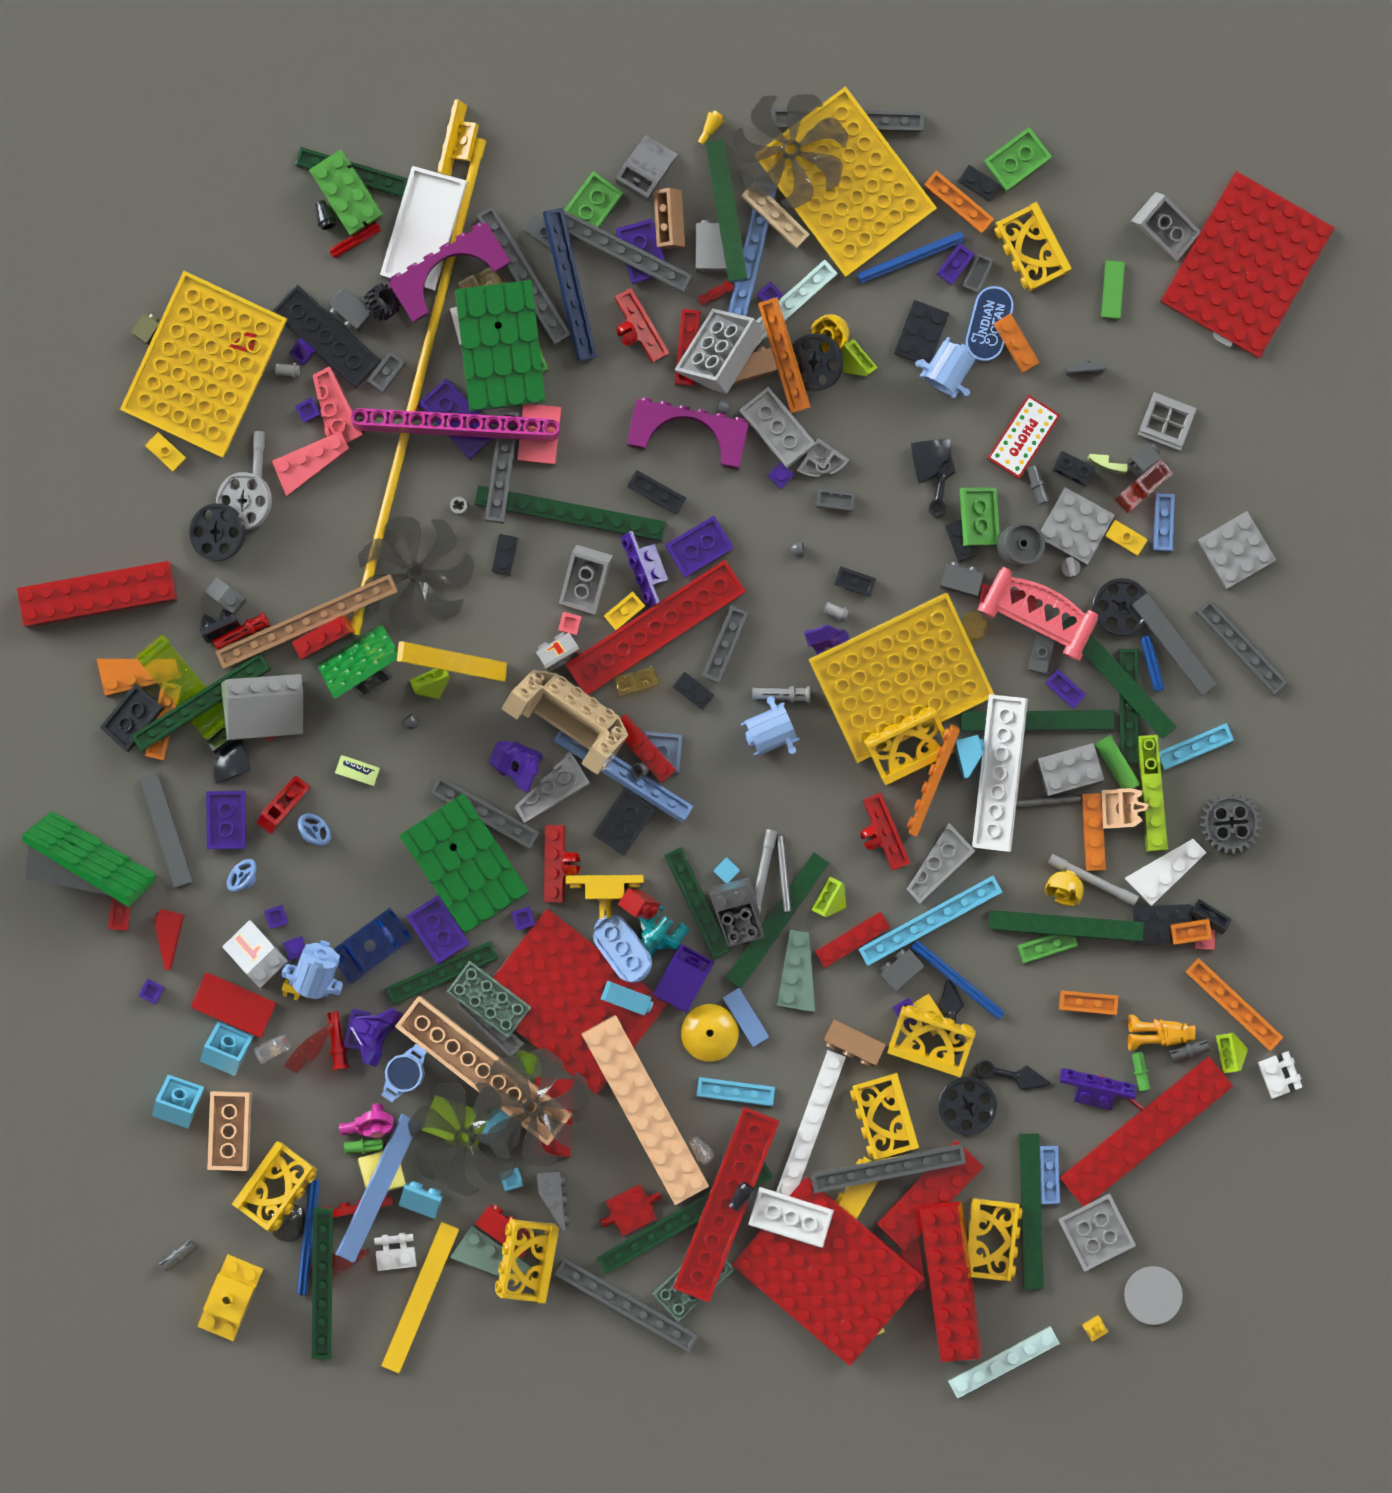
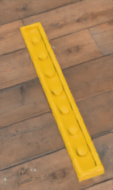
[397,642,507,682]
[381,1222,459,1373]

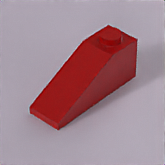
[257,775,310,835]
[154,909,185,971]

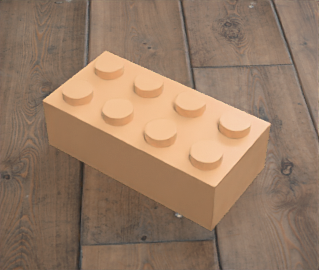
[207,1091,252,1171]

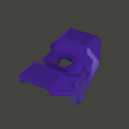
[804,624,849,655]
[489,741,543,793]
[350,1008,404,1067]

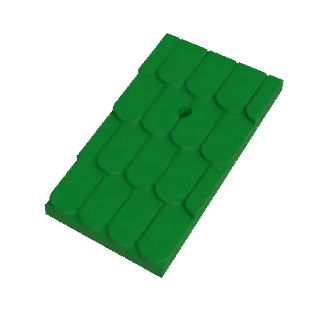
[455,280,545,412]
[317,623,398,699]
[399,793,529,934]
[22,811,156,907]

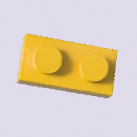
[604,592,645,631]

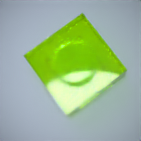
[514,1050,538,1074]

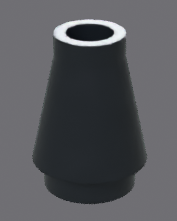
[315,200,336,230]
[728,1181,755,1211]

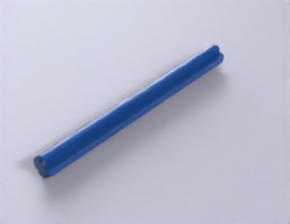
[858,232,965,283]
[911,941,1005,1019]
[297,1180,320,1295]

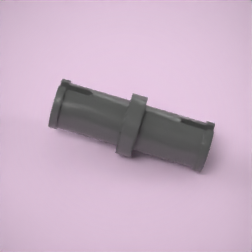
[1026,465,1049,505]
[1169,1039,1210,1062]
[159,1238,197,1272]

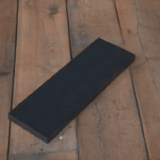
[272,284,381,389]

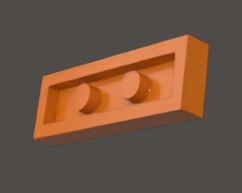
[993,313,1040,373]
[1059,990,1119,1015]

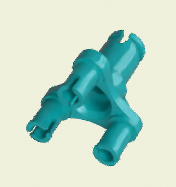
[639,905,690,957]

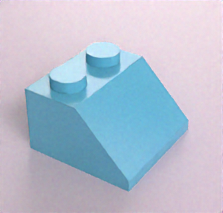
[954,735,985,780]
[200,1021,253,1076]
[152,1075,204,1129]

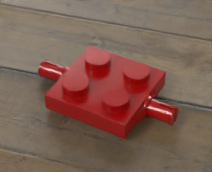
[600,1184,662,1236]

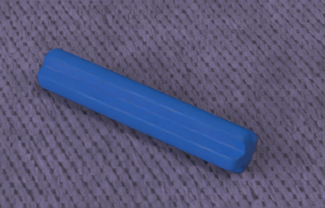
[1140,636,1164,692]

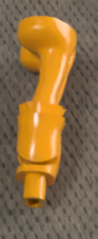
[1128,1015,1195,1051]

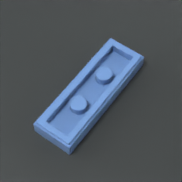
[1153,493,1175,552]
[723,988,769,1047]
[1039,1146,1060,1204]

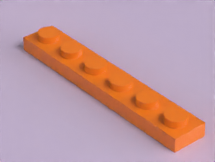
[758,297,811,413]
[907,724,960,836]
[1185,958,1283,1051]

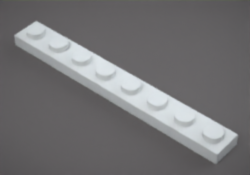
[776,1050,846,1196]

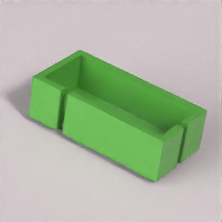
[309,150,384,236]

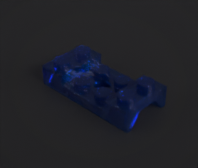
[334,908,413,984]

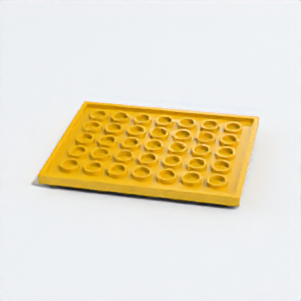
[754,86,937,277]
[120,271,288,458]
[808,592,994,763]

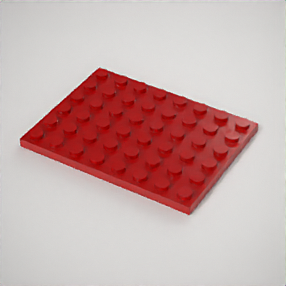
[1160,171,1335,359]
[493,908,668,1094]
[732,1176,925,1366]

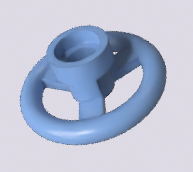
[298,813,331,846]
[227,859,257,892]

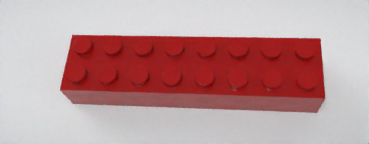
[17,561,178,628]
[920,1201,982,1362]

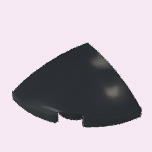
[911,439,951,484]
[214,739,251,783]

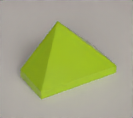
[842,339,878,376]
[410,669,450,699]
[811,877,846,917]
[1216,1033,1248,1074]

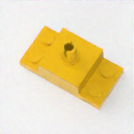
[566,875,644,919]
[197,1254,264,1341]

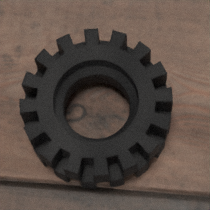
[364,283,401,321]

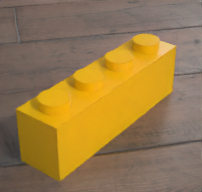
[835,1156,878,1219]

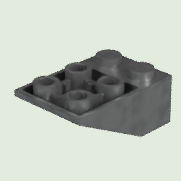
[615,134,678,202]
[710,877,765,947]
[537,1170,570,1230]

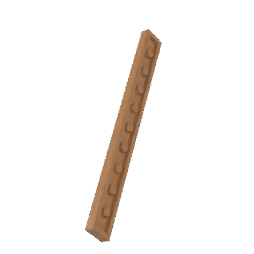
[215,574,398,669]

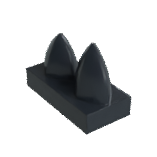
[199,609,241,644]

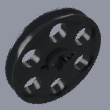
[792,333,843,391]
[189,503,245,561]
[1093,578,1147,636]
[939,1077,997,1135]

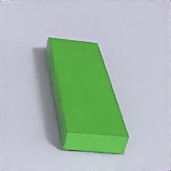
[1101,260,1125,319]
[1095,735,1140,789]
[1017,935,1078,964]

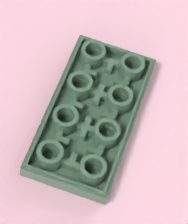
[447,961,531,1038]
[652,1260,735,1322]

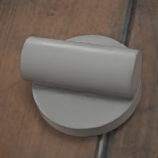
[1061,557,1081,577]

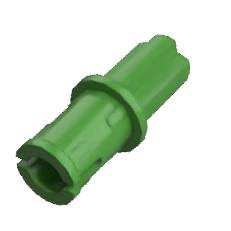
[1132,1052,1151,1091]
[344,1139,383,1154]

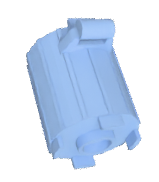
[916,337,977,398]
[741,697,800,756]
[282,940,343,999]
[381,1044,427,1103]

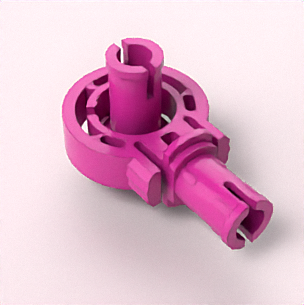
[339,1103,394,1138]

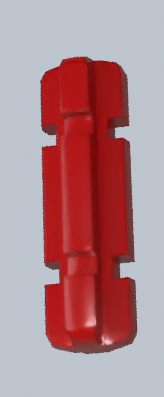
[698,280,734,306]

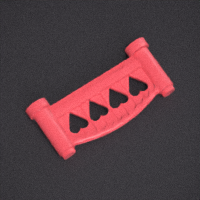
[977,567,1099,662]

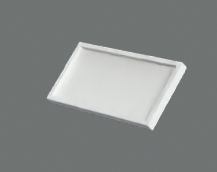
[380,166,467,291]

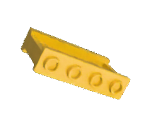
[994,202,1072,292]
[864,708,955,785]
[887,1005,976,1078]
[850,1073,919,1161]
[232,1141,318,1233]
[967,1198,1022,1282]
[495,1219,559,1304]

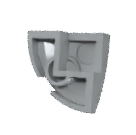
[797,437,849,477]

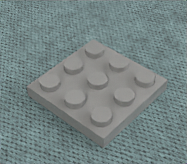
[1041,487,1115,565]
[1197,511,1276,589]
[1058,1193,1136,1272]

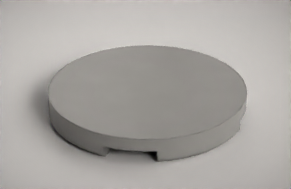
[1124,1266,1183,1325]

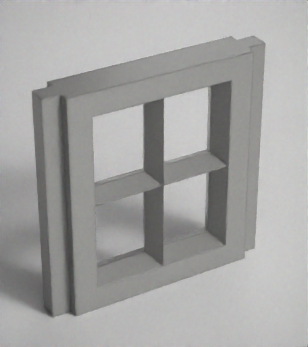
[1137,392,1197,451]

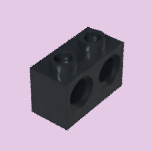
[1051,451,1096,487]

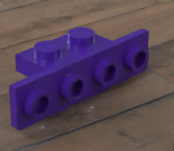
[621,531,668,608]
[1059,1068,1136,1110]

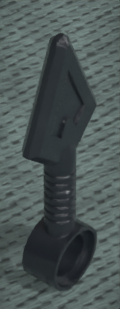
[929,453,956,518]
[939,980,964,1055]
[976,1060,1050,1090]

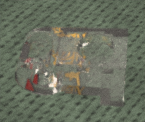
[253,1034,292,1065]

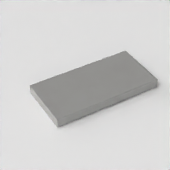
[739,387,817,469]

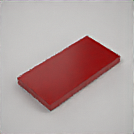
[191,972,277,1038]

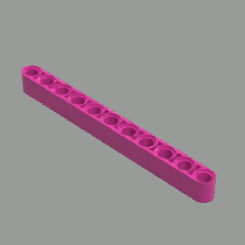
[351,408,560,441]

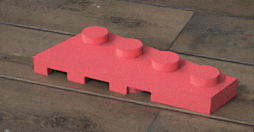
[313,367,364,443]
[272,431,350,496]

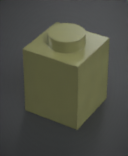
[131,313,159,345]

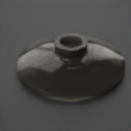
[269,1204,306,1242]

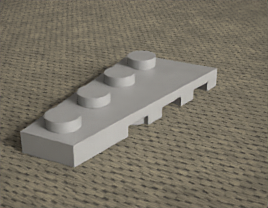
[515,751,590,824]
[906,823,975,904]

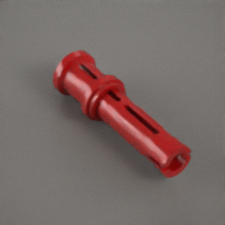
[213,611,271,650]
[327,1011,350,1071]

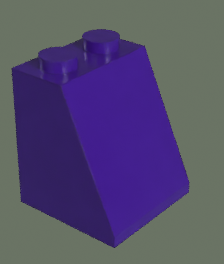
[653,944,714,1013]

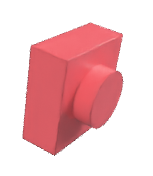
[558,612,582,636]
[1194,930,1215,950]

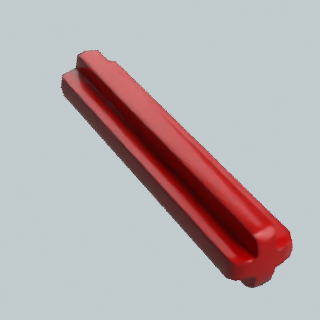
[329,222,381,259]

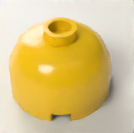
[811,314,850,352]
[1044,870,1084,906]

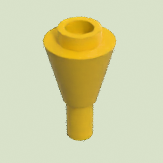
[698,110,725,145]

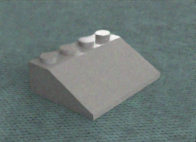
[675,308,765,394]
[221,674,303,740]

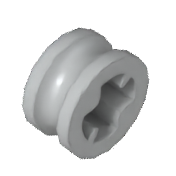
[450,497,468,515]

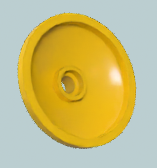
[681,1004,739,1062]

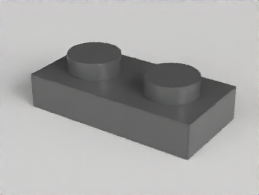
[367,351,406,393]

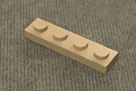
[741,182,810,249]

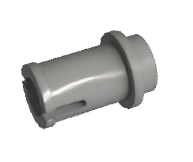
[275,363,300,378]
[823,602,849,621]

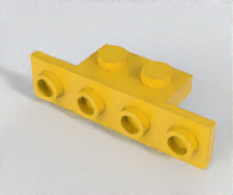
[438,99,479,176]

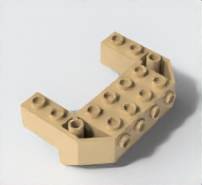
[501,670,628,774]

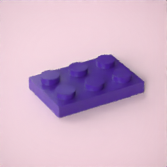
[616,219,665,285]
[665,516,734,578]
[206,791,246,849]
[406,895,470,964]

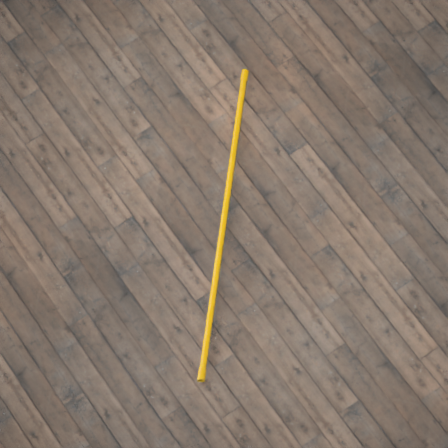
[351,138,487,636]

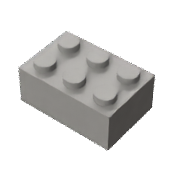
[1036,743,1104,797]

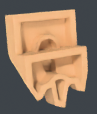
[1102,788,1149,829]

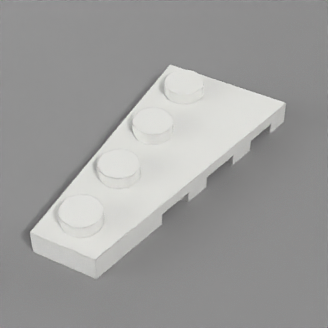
[1124,839,1207,906]

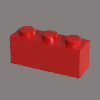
[292,616,356,659]
[475,1204,535,1258]

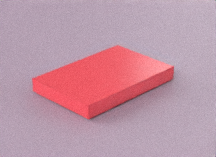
[517,404,562,465]

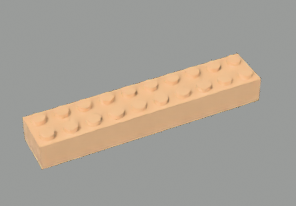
[395,996,573,1146]
[582,1015,709,1205]

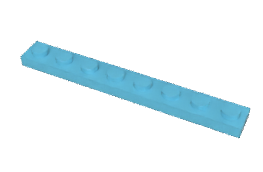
[858,876,1002,966]

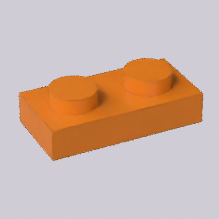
[1170,919,1212,945]

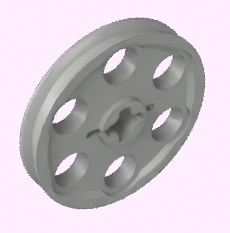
[216,472,272,530]

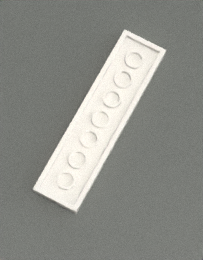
[972,694,1028,852]

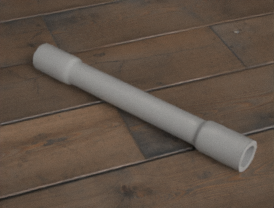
[249,431,265,527]
[754,829,778,913]
[1047,853,1139,906]

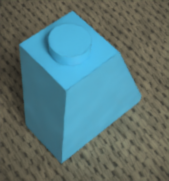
[601,981,654,1016]

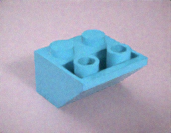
[398,1181,444,1219]

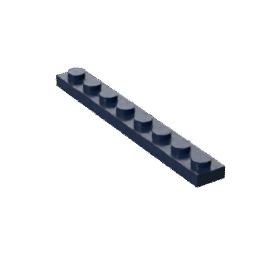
[543,208,597,362]

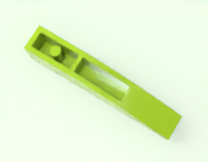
[1138,735,1168,852]

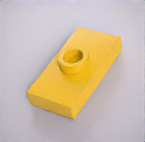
[145,432,187,472]
[1105,520,1148,556]
[913,993,944,1036]

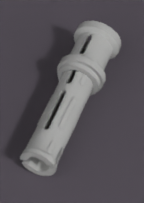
[752,686,810,703]

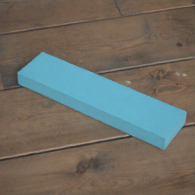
[1159,723,1234,771]
[696,1077,775,1106]

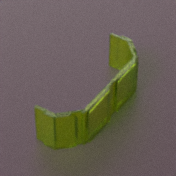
[135,634,225,740]

